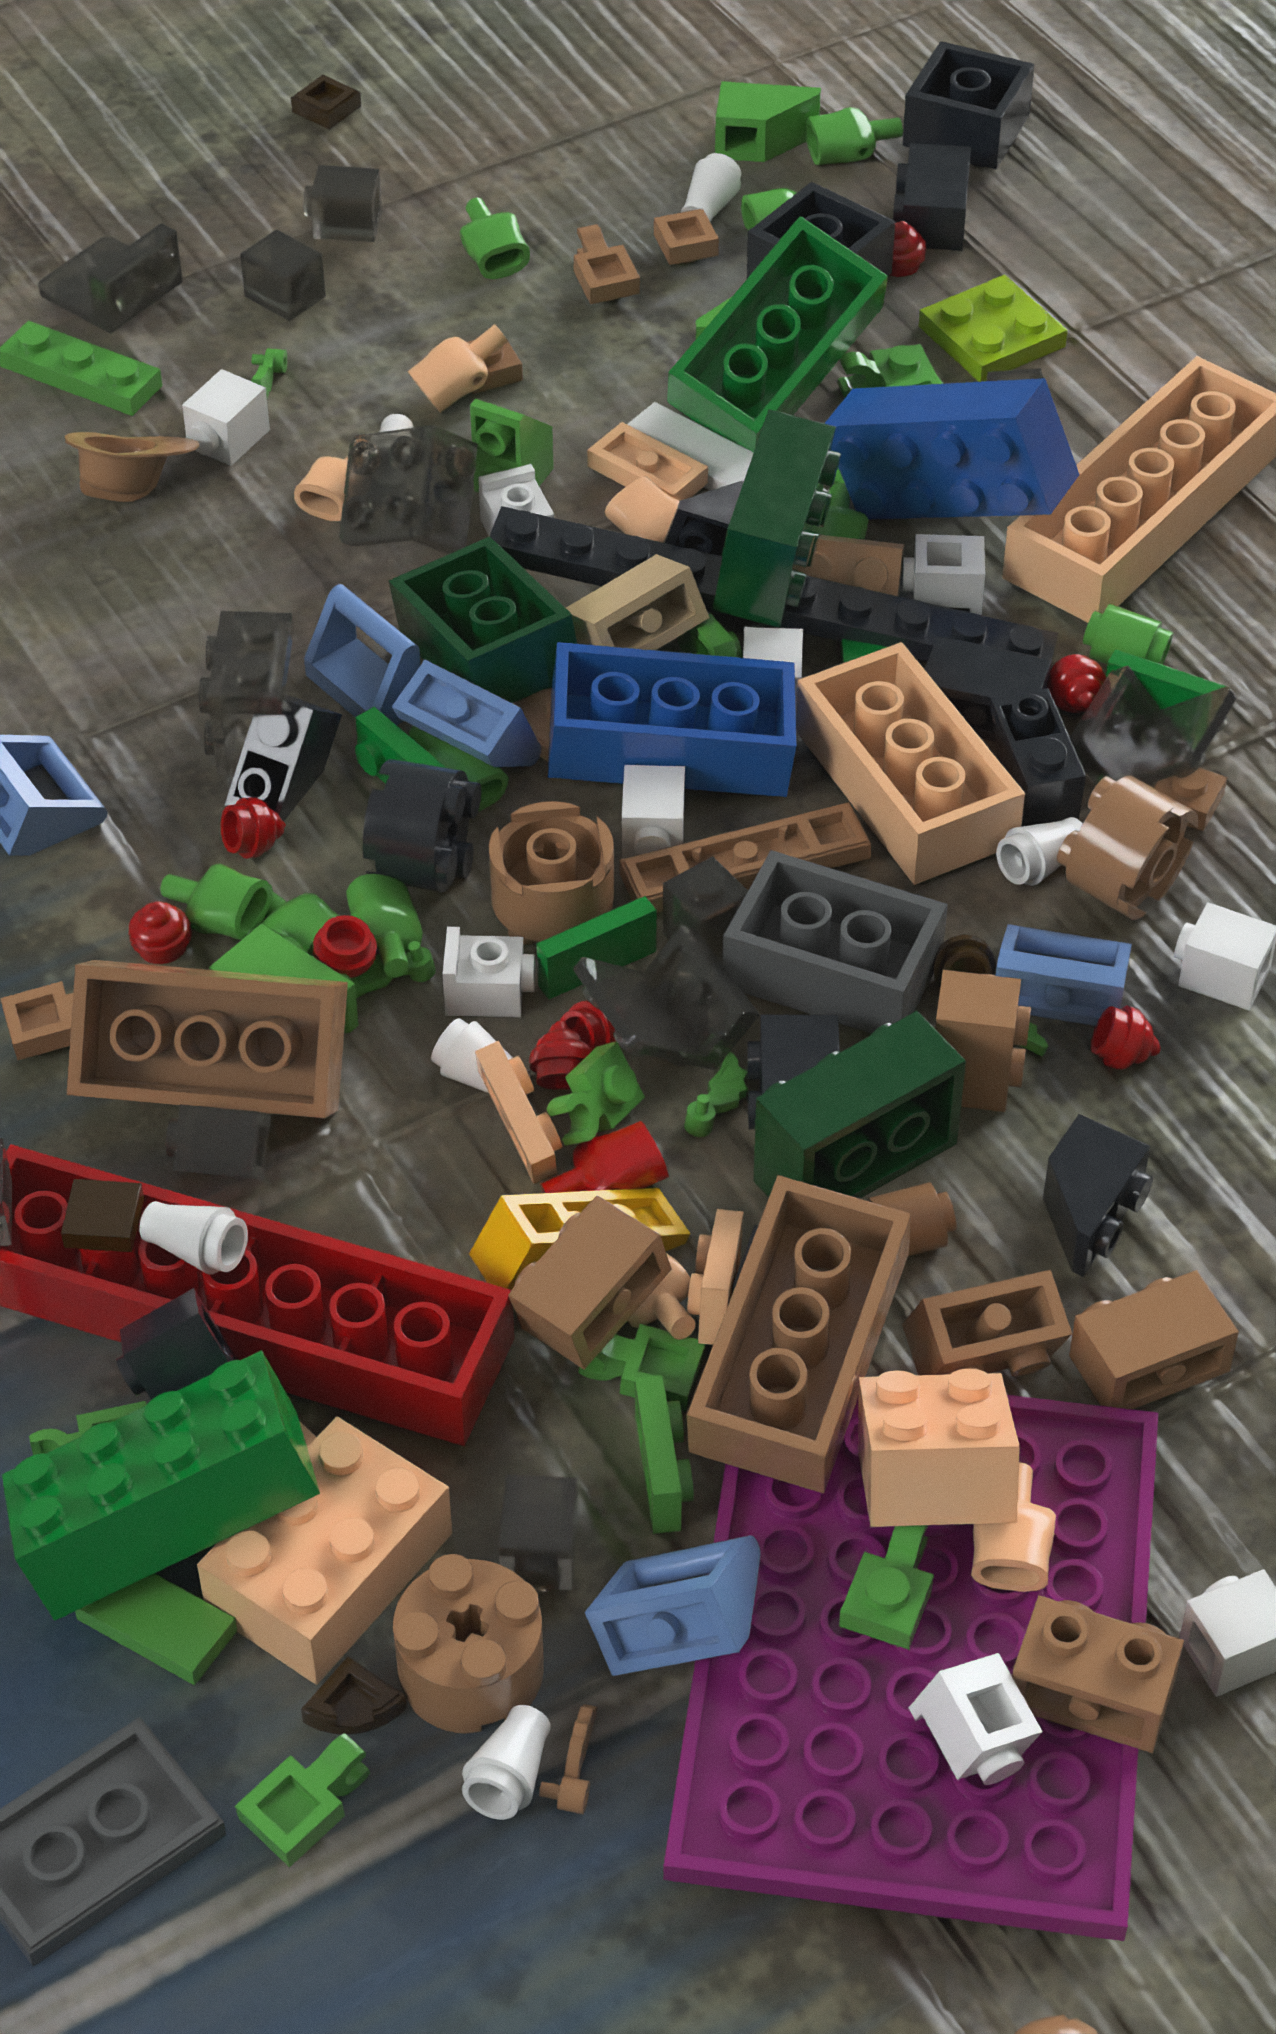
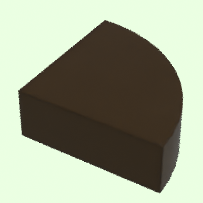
[301,1657,407,1735]

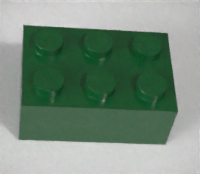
[713,409,841,628]
[388,536,578,703]
[753,1011,966,1199]

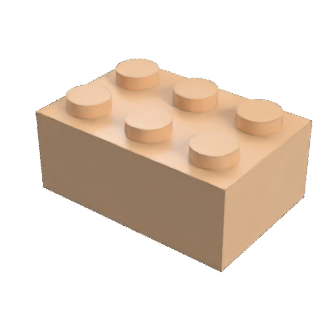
[197,1416,453,1685]

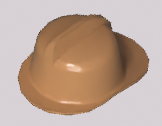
[64,432,200,502]

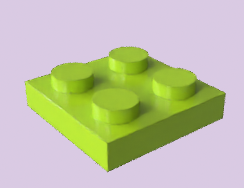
[918,274,1068,382]

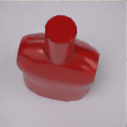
[540,1121,669,1193]

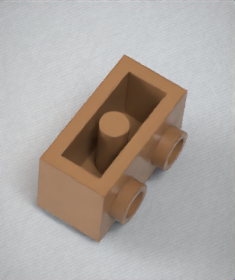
[935,970,1031,1112]
[508,1195,672,1370]
[902,1270,1072,1377]
[1069,1270,1239,1409]
[1012,1595,1184,1753]

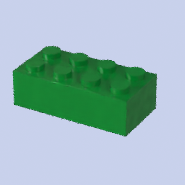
[667,216,888,452]
[2,1350,320,1621]

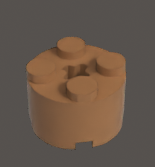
[1057,775,1199,920]
[489,801,614,945]
[393,1554,544,1734]

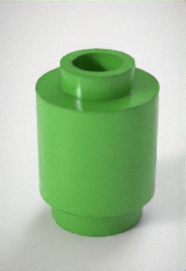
[1083,604,1174,665]

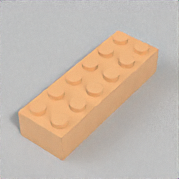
[1002,356,1276,623]

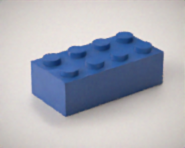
[824,378,1080,519]
[548,642,796,797]

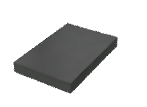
[0,1717,226,1966]

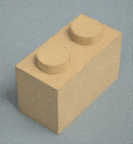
[566,554,710,650]

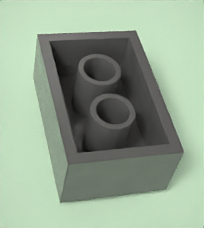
[722,850,948,1033]

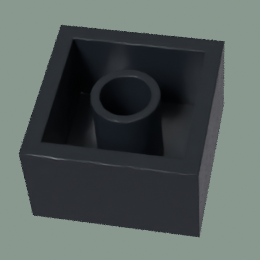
[902,41,1035,169]
[747,182,895,278]

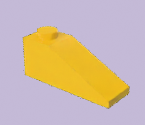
[469,1188,690,1290]

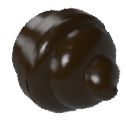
[933,934,996,987]

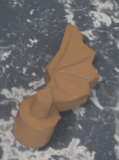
[539,1704,598,1814]

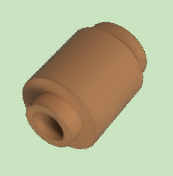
[867,1182,957,1257]

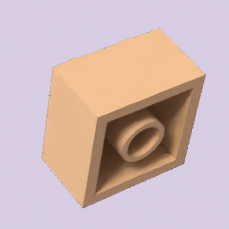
[858,1369,1019,1527]

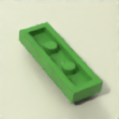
[0,320,163,416]

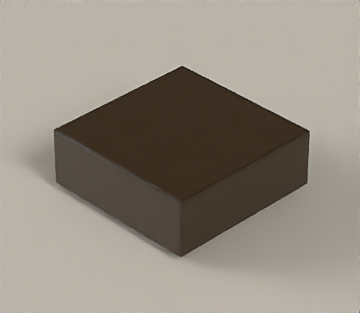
[291,74,361,130]
[61,1179,144,1252]

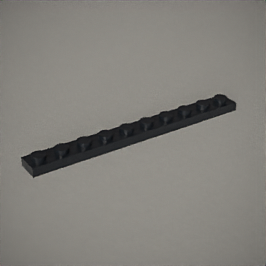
[489,506,1058,661]

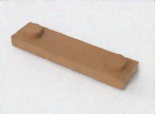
[620,802,871,913]

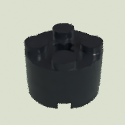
[362,759,481,892]

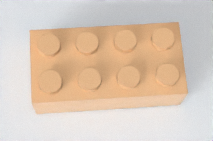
[796,642,1025,885]

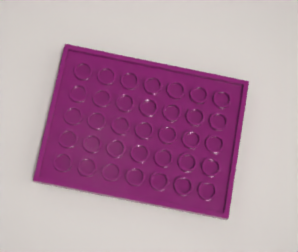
[663,1395,1159,1941]

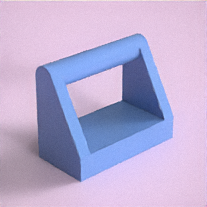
[304,584,421,725]
[392,660,541,767]
[0,735,108,856]
[995,924,1132,1026]
[585,1535,760,1676]

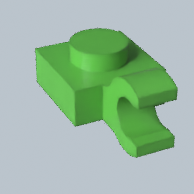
[837,344,936,397]
[578,1324,706,1412]
[839,1525,934,1650]
[235,1733,370,1867]

